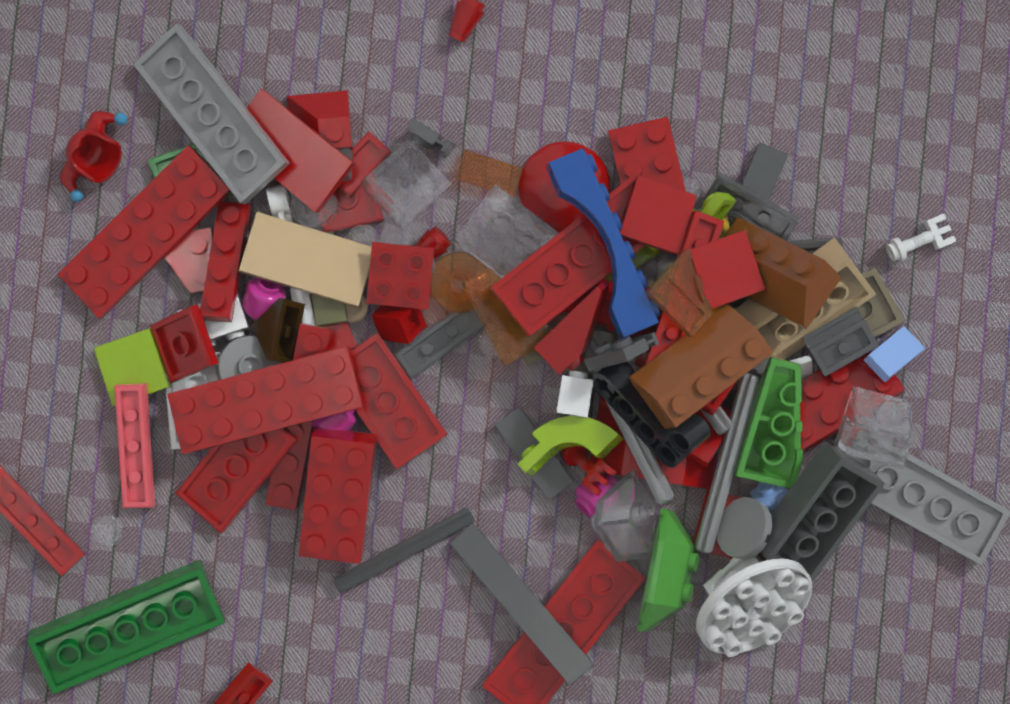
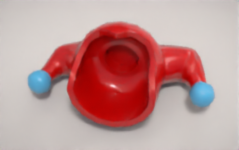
[60,111,128,202]

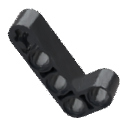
[592,362,710,468]

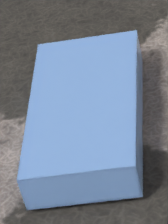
[864,326,925,382]

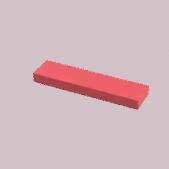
[114,383,155,508]

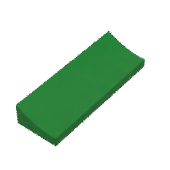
[27,559,225,694]

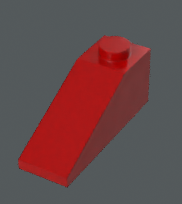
[534,280,610,375]

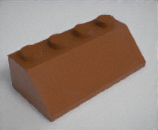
[724,217,842,329]
[628,304,774,429]

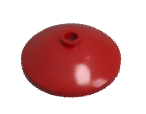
[519,141,611,233]

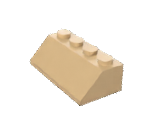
[734,237,876,360]

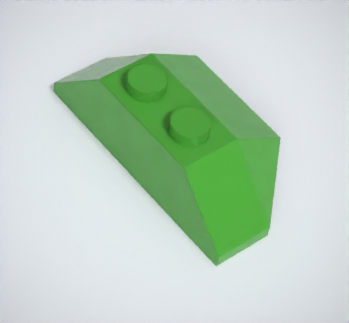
[636,508,699,632]

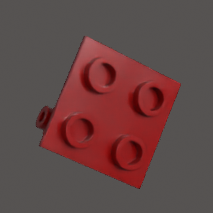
[366,242,434,310]

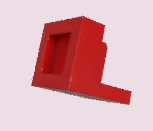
[371,305,427,344]

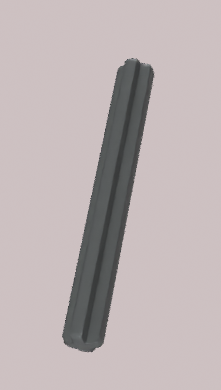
[334,508,474,592]

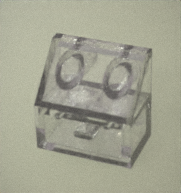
[834,386,913,469]

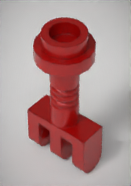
[562,446,617,496]

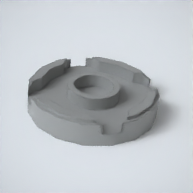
[717,497,772,560]

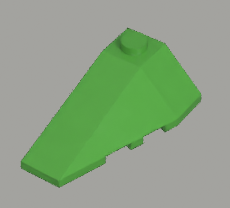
[734,357,803,488]

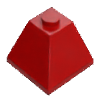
[287,90,353,149]

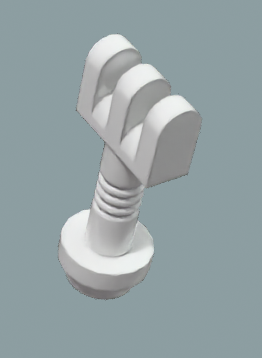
[886,213,956,262]

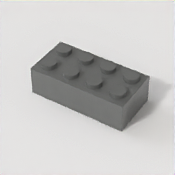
[761,442,885,582]

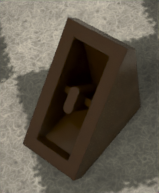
[252,298,305,363]

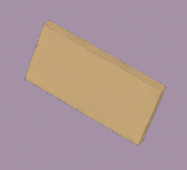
[238,212,372,308]

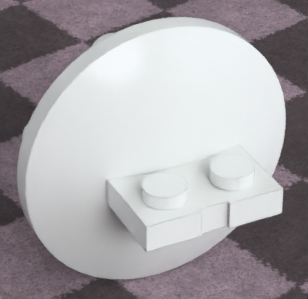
[696,554,812,657]

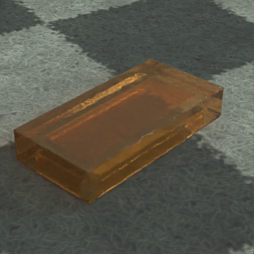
[455,150,523,198]

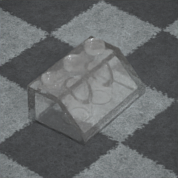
[454,184,559,278]

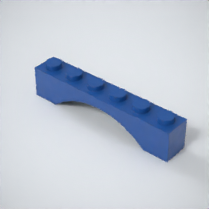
[546,148,660,340]

